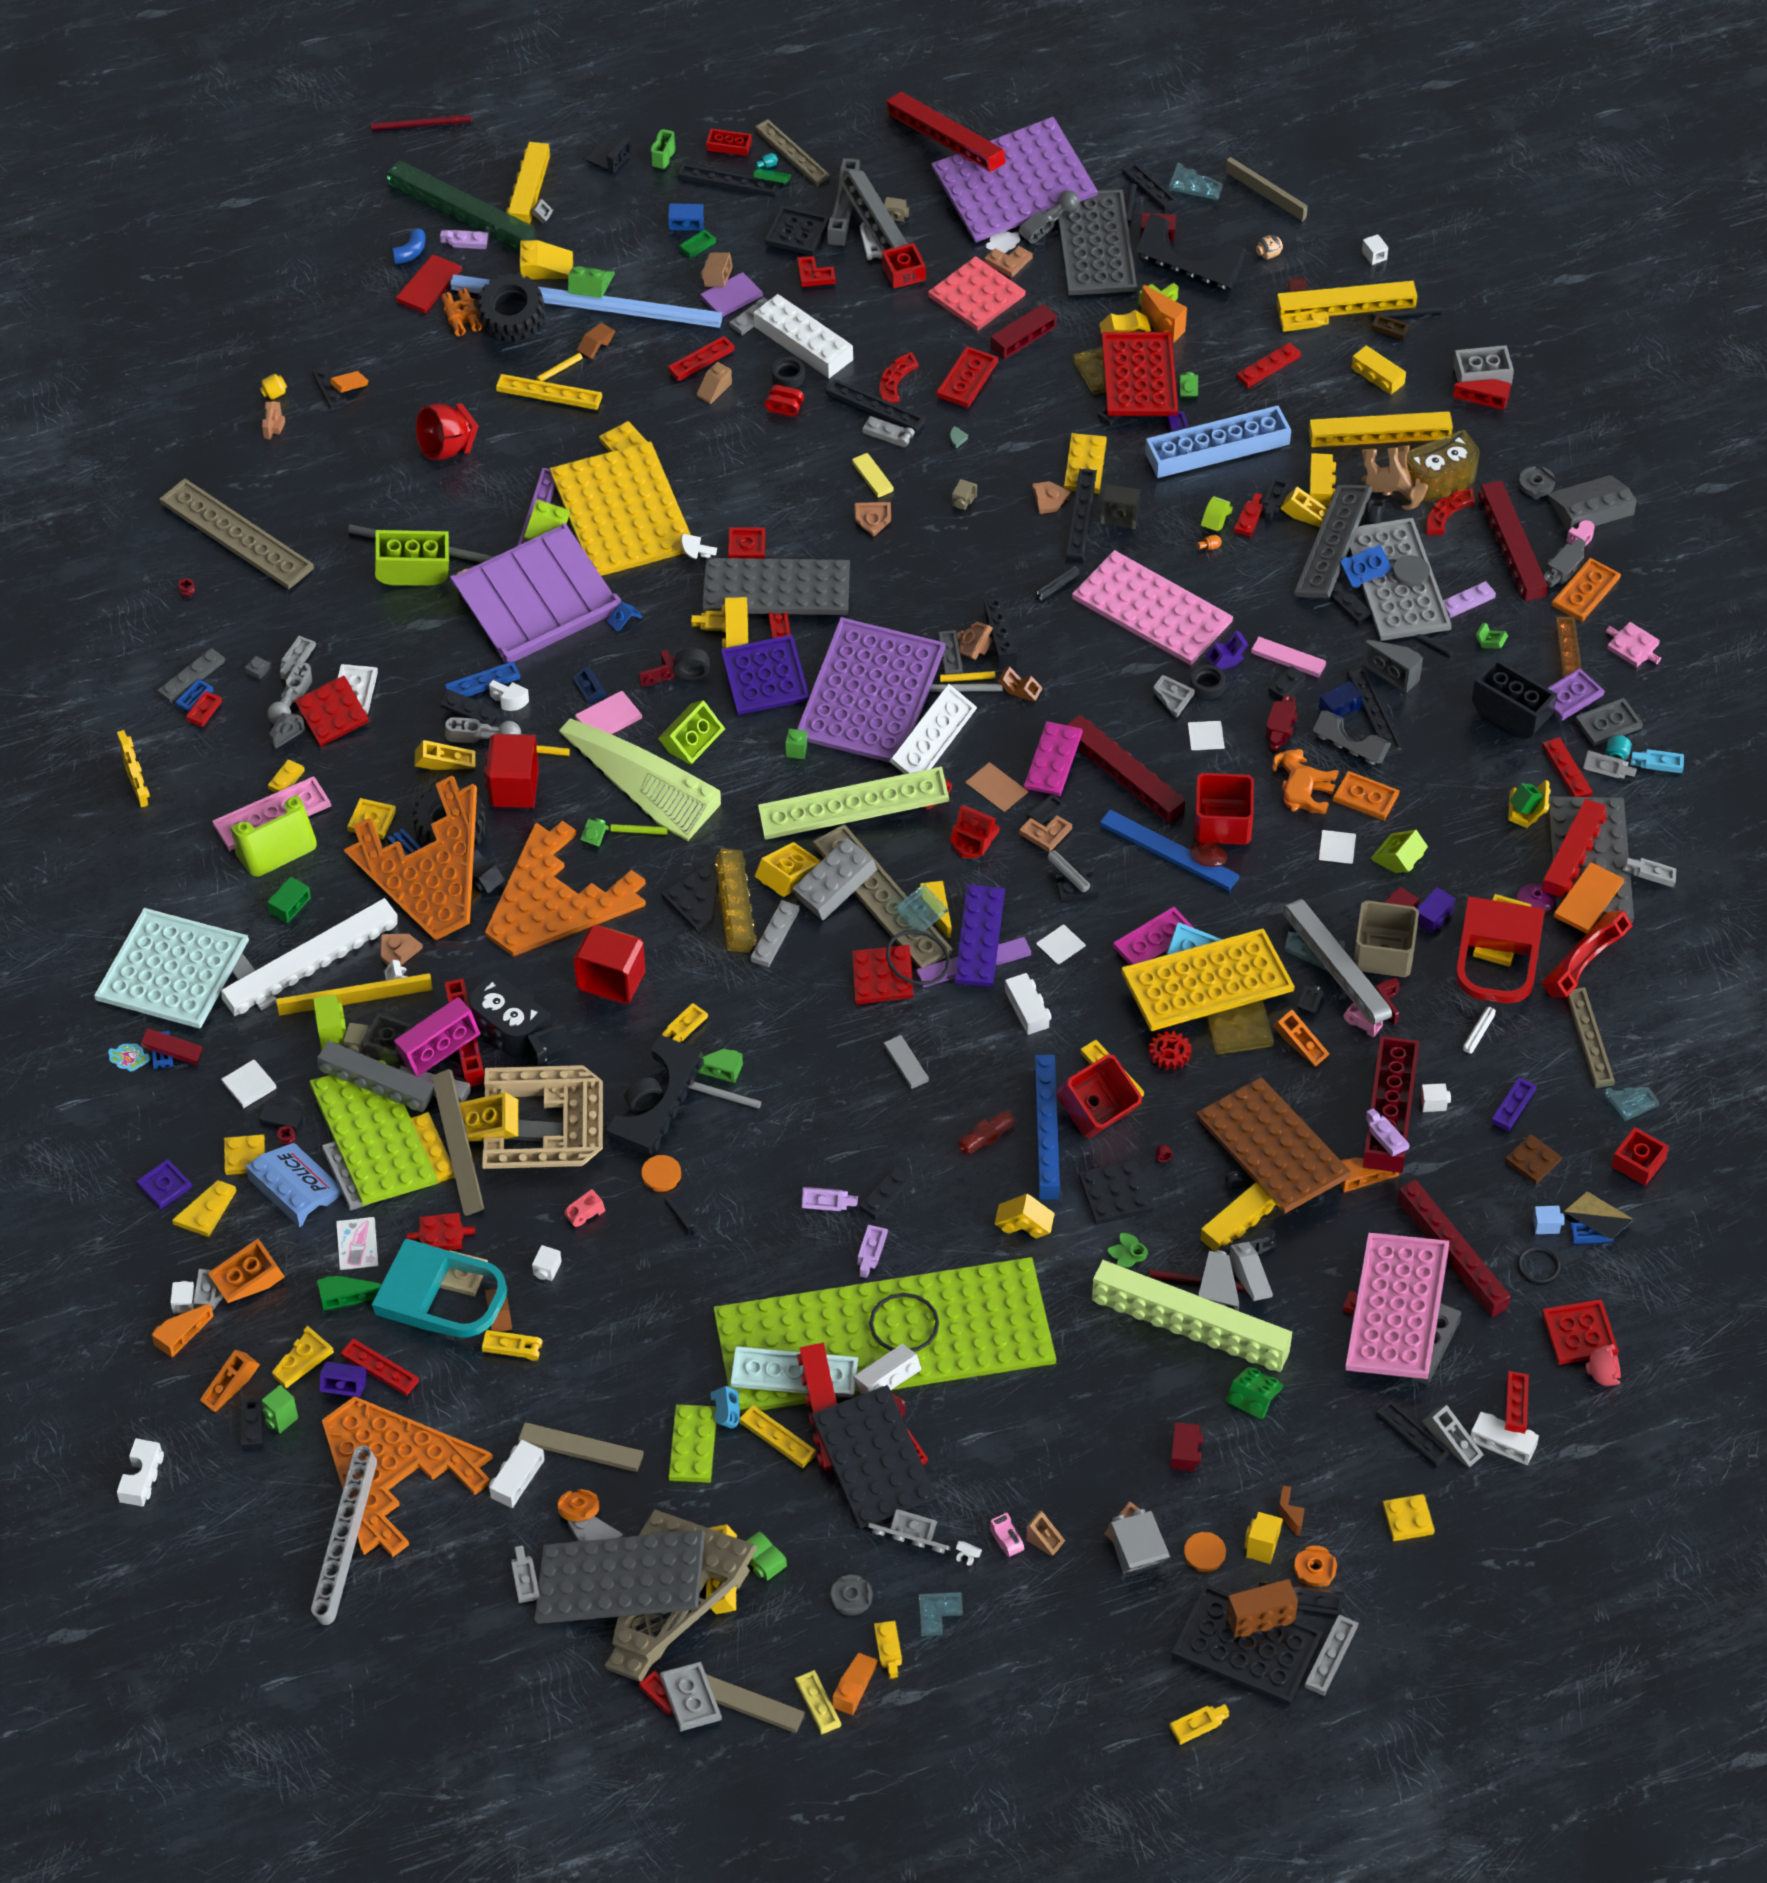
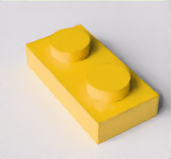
[268,759,305,793]

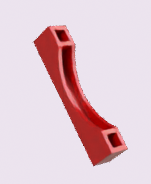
[1542,910,1633,998]
[444,978,485,1087]

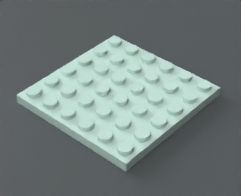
[94,908,249,1028]

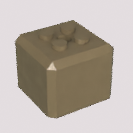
[1353,901,1419,977]

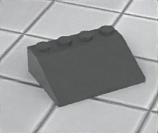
[1546,475,1637,531]

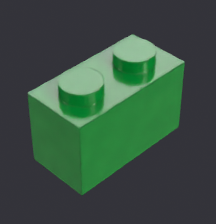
[268,877,311,924]

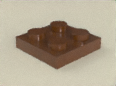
[1505,1134,1562,1185]

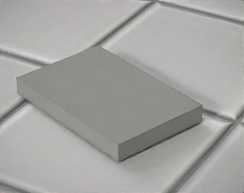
[660,1662,722,1731]

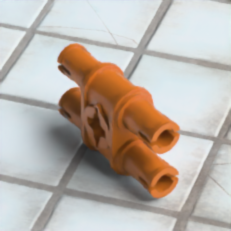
[441,288,482,336]

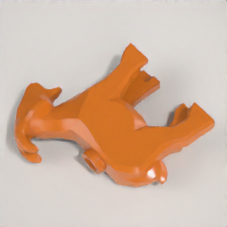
[1272,749,1338,814]

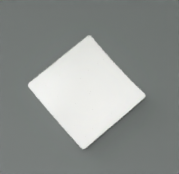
[1319,830,1356,864]

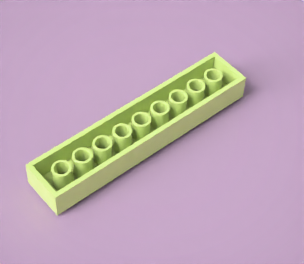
[1092,1260,1292,1372]

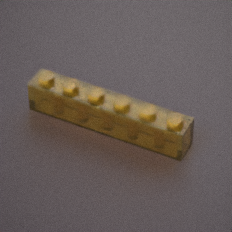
[715,848,757,953]

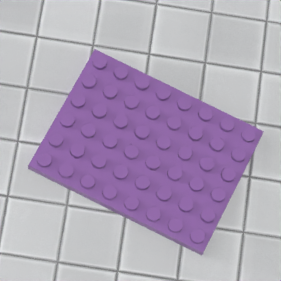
[932,117,1098,243]
[797,617,946,763]

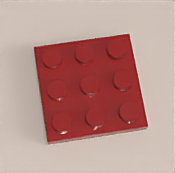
[295,675,370,747]
[852,945,914,1004]
[1542,1299,1619,1365]

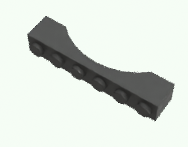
[828,158,860,246]

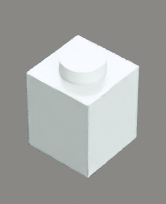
[1362,234,1388,265]
[1420,1084,1451,1112]
[532,1245,561,1281]
[171,1281,195,1314]

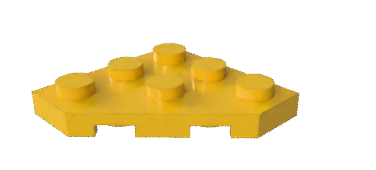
[117,730,150,808]

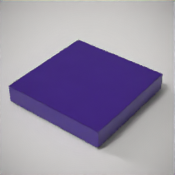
[136,1159,192,1210]

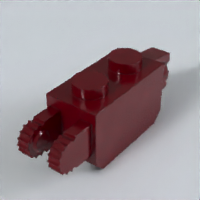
[1265,695,1298,753]

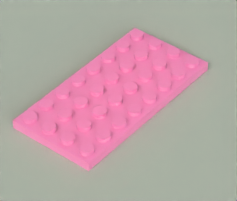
[1072,550,1233,665]
[1346,1233,1449,1379]

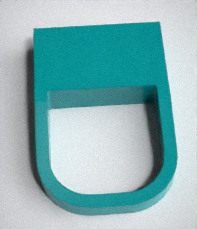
[372,1238,507,1338]

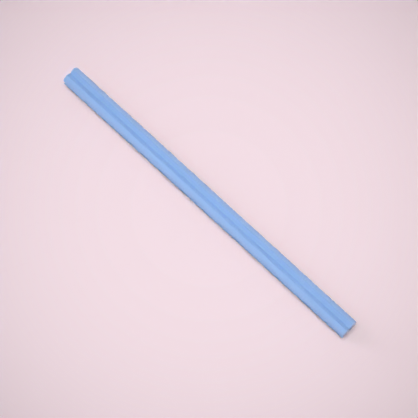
[451,275,722,328]

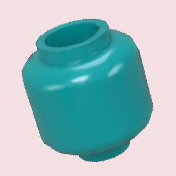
[1605,735,1632,761]

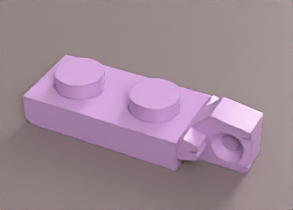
[440,230,489,249]
[1366,1109,1409,1156]
[801,1187,858,1211]
[857,1225,888,1278]

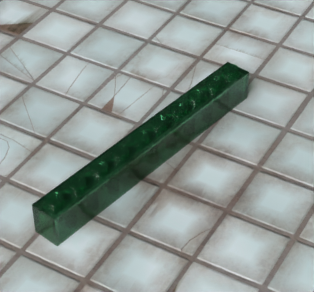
[387,160,535,249]

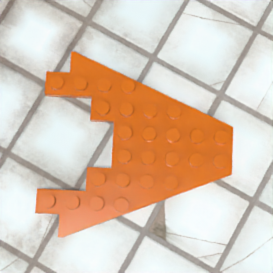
[344,776,477,940]
[485,821,646,957]
[322,1396,493,1557]

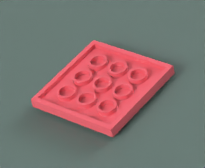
[928,256,1025,331]

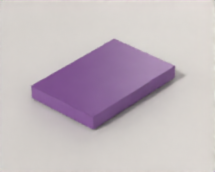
[700,272,763,317]
[1548,668,1604,721]

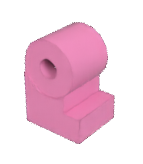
[1567,520,1594,545]

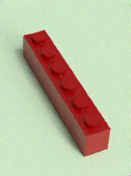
[1542,798,1608,898]
[796,1342,837,1471]

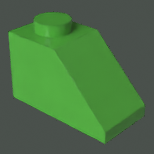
[698,1049,743,1083]

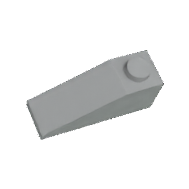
[1229,1242,1273,1301]
[1422,1405,1484,1468]

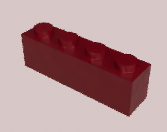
[991,304,1057,360]

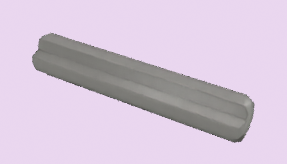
[1048,850,1090,892]

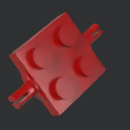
[406,1213,475,1251]

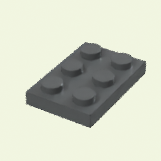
[1575,698,1643,747]

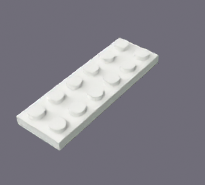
[889,684,977,774]

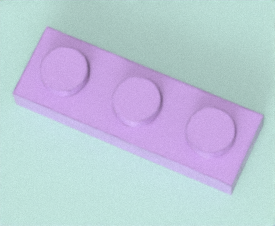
[1443,581,1496,618]

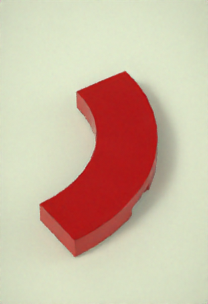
[879,352,918,403]
[1426,488,1475,535]

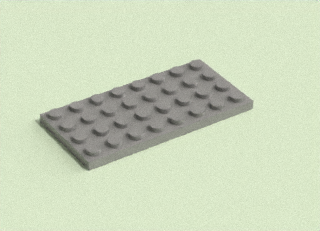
[1349,518,1452,641]

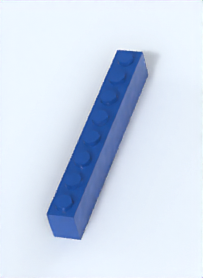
[1035,1055,1060,1200]

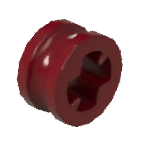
[178,578,195,596]
[277,1126,296,1145]

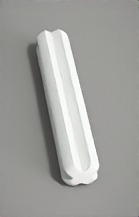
[1463,1006,1496,1054]

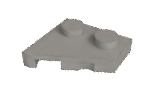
[1153,675,1195,718]
[193,1269,223,1310]
[567,1517,623,1542]

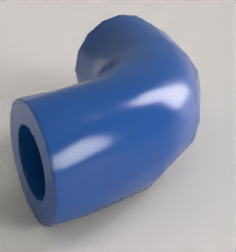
[393,229,426,265]

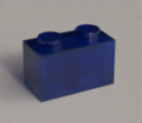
[1319,681,1363,718]

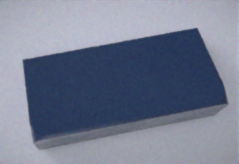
[572,666,607,703]

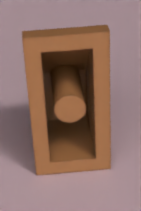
[697,362,732,404]

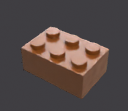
[1226,1579,1298,1637]

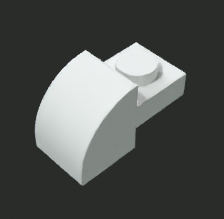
[681,534,717,560]
[489,680,529,711]

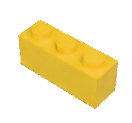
[1351,345,1406,395]
[1309,453,1336,506]
[722,597,748,649]

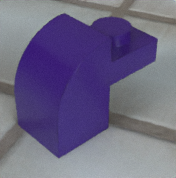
[1205,631,1248,670]

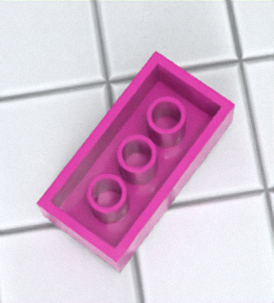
[394,997,480,1077]

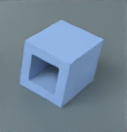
[1533,1206,1564,1234]

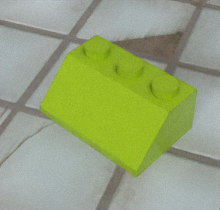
[658,700,725,764]

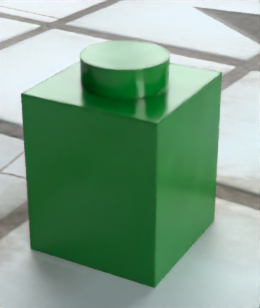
[1510,783,1544,814]

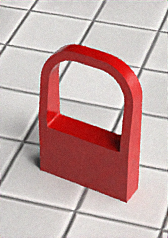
[1456,896,1545,1003]

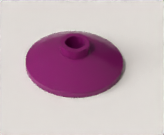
[1517,883,1555,914]

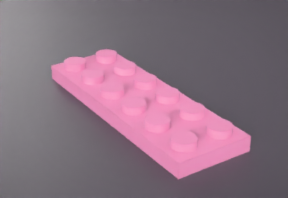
[212,776,331,851]

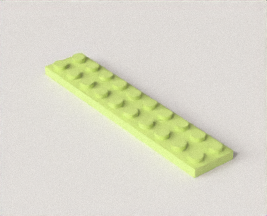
[758,767,949,840]

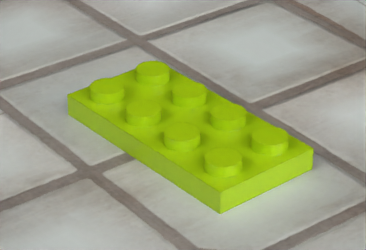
[669,1405,717,1483]

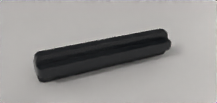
[1035,566,1080,600]

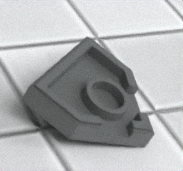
[269,713,305,749]

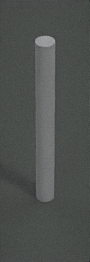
[929,684,1003,692]
[689,1082,761,1109]

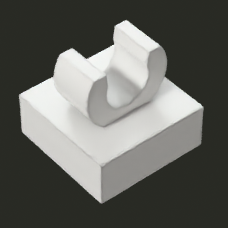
[384,960,408,981]
[956,1541,982,1566]

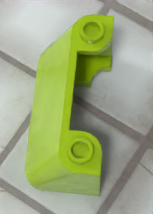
[231,794,317,877]

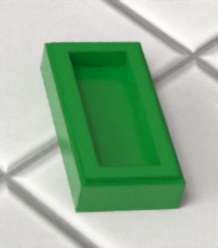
[754,168,791,183]
[679,230,716,259]

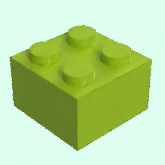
[313,994,347,1050]

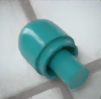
[755,153,778,169]

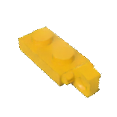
[1279,310,1329,332]
[691,611,726,631]
[874,1621,902,1679]
[1170,1704,1229,1745]

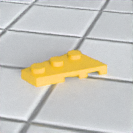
[172,1180,236,1237]
[272,1326,334,1388]

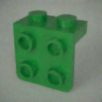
[1226,1367,1283,1420]

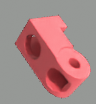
[564,1189,605,1227]

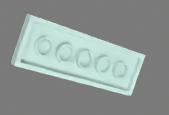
[731,1347,858,1398]

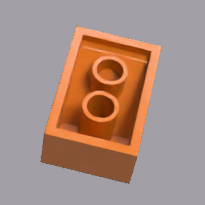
[1141,285,1187,343]
[208,1239,285,1303]

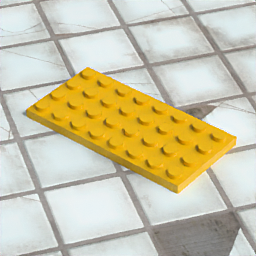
[1121,928,1295,1031]

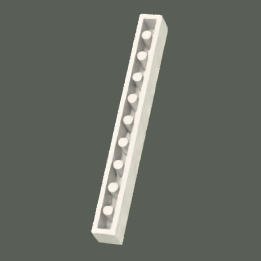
[222,898,397,1016]

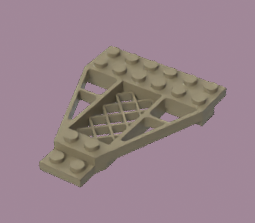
[605,1510,757,1682]

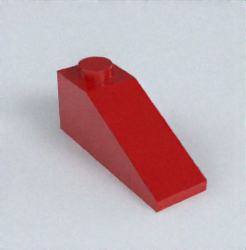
[1453,379,1511,410]

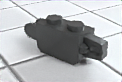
[1544,539,1586,587]

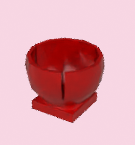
[415,403,479,460]

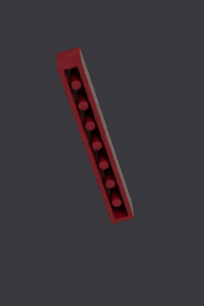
[1478,480,1548,601]
[1067,715,1186,824]
[1397,1180,1511,1317]

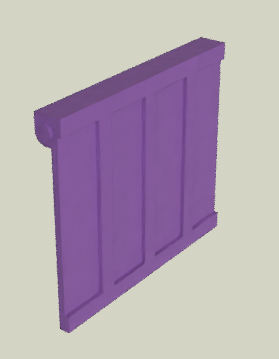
[450,523,622,664]

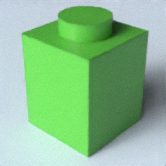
[786,729,808,759]

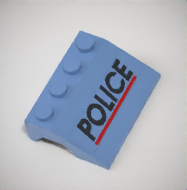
[246,1143,343,1227]

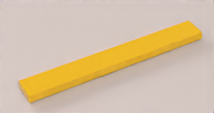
[276,974,433,1016]

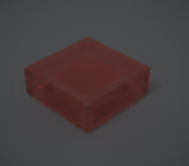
[1288,278,1308,292]

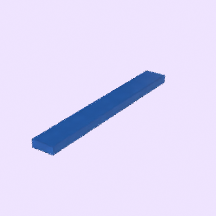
[1100,810,1239,891]

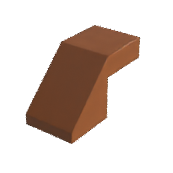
[577,323,615,359]
[998,667,1043,702]
[485,1288,512,1332]
[1278,1486,1305,1536]

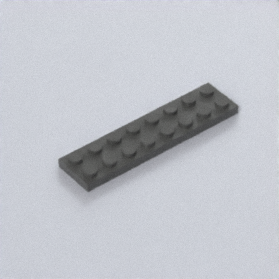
[1294,485,1372,598]

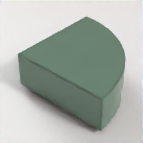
[950,426,968,448]

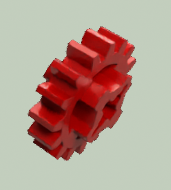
[1149,1031,1191,1070]

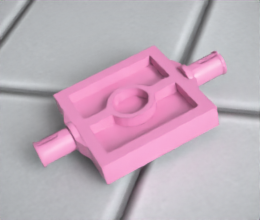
[1606,622,1661,667]

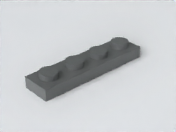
[158,648,225,704]

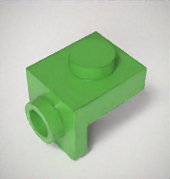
[1180,372,1198,397]
[1476,623,1508,649]
[580,818,610,847]

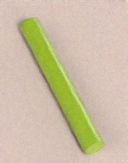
[611,824,668,835]

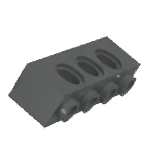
[1409,1303,1461,1385]

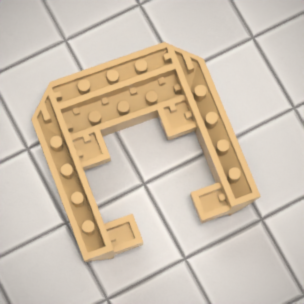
[483,1065,603,1169]

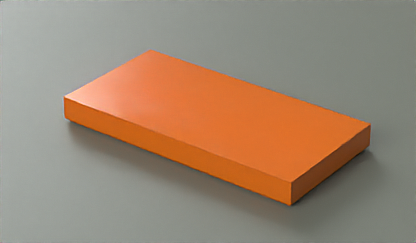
[1551,558,1621,622]
[1554,862,1624,933]

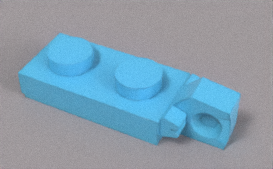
[1631,749,1684,773]

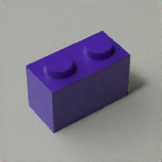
[1417,887,1456,933]
[320,1362,366,1397]

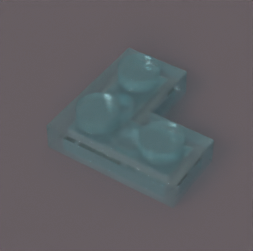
[919,1592,963,1636]

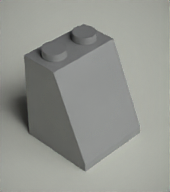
[1198,1250,1239,1311]
[1108,1509,1170,1573]

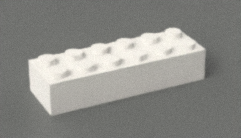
[754,294,853,378]

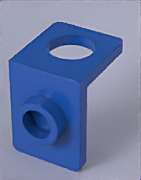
[607,602,643,632]

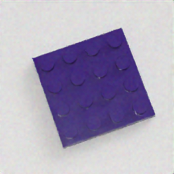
[721,635,809,715]

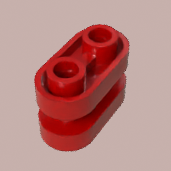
[764,385,804,416]

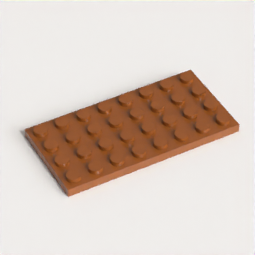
[1196,1077,1351,1213]

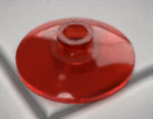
[1190,842,1227,867]

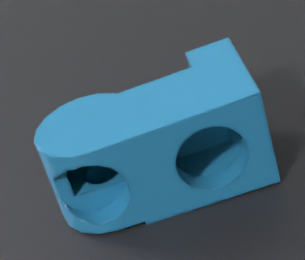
[710,1386,740,1428]

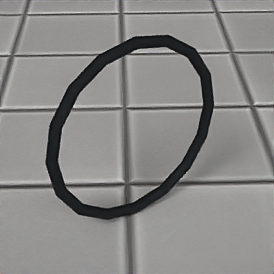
[885,930,950,985]
[869,1293,939,1352]

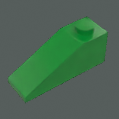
[317,1276,381,1311]

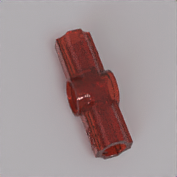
[958,1110,1015,1155]

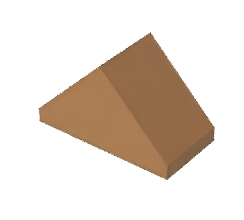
[1026,1511,1065,1556]

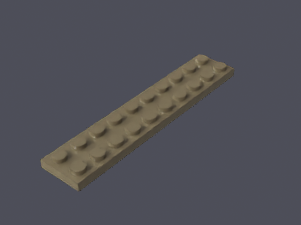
[160,478,314,589]
[813,824,953,969]

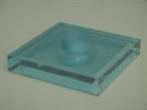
[895,884,948,935]

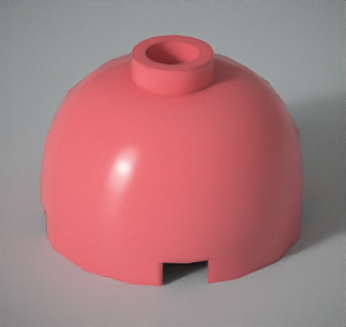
[1586,1344,1621,1386]

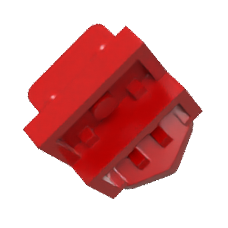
[950,805,1000,859]

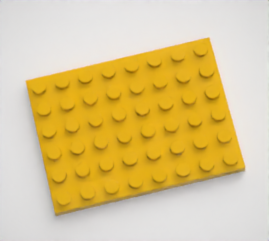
[550,441,691,576]

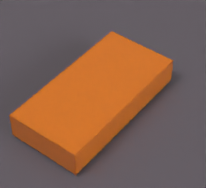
[330,371,368,392]

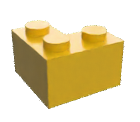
[995,1194,1055,1239]
[1244,1512,1283,1564]

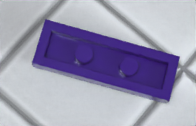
[1491,1077,1537,1131]

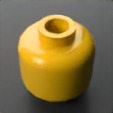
[260,374,287,400]

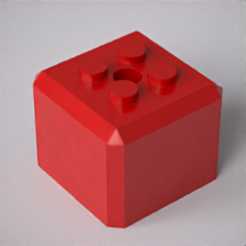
[484,734,538,808]
[1194,773,1254,845]
[573,925,646,1005]
[1056,1054,1142,1138]

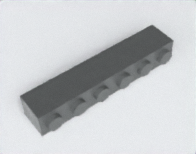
[840,171,907,251]
[318,1041,434,1112]

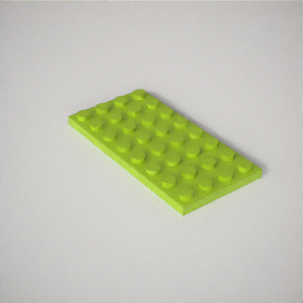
[310,1059,438,1206]

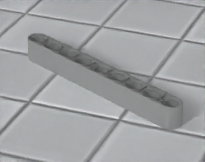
[1283,899,1392,1025]
[311,1445,377,1625]

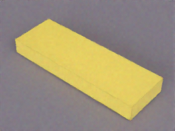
[852,453,893,498]
[795,1670,841,1735]

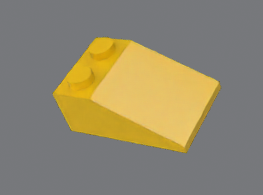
[520,240,573,280]
[755,842,821,897]
[460,1092,518,1141]

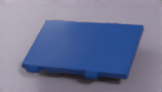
[1340,545,1393,588]

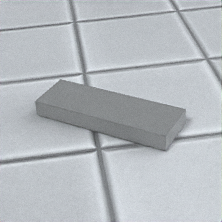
[884,1035,929,1089]

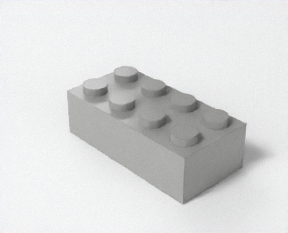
[793,838,877,921]

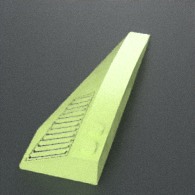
[559,718,721,841]

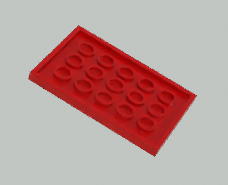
[1102,332,1178,416]

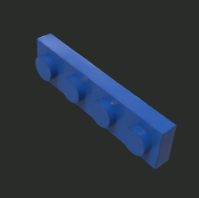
[445,661,520,697]

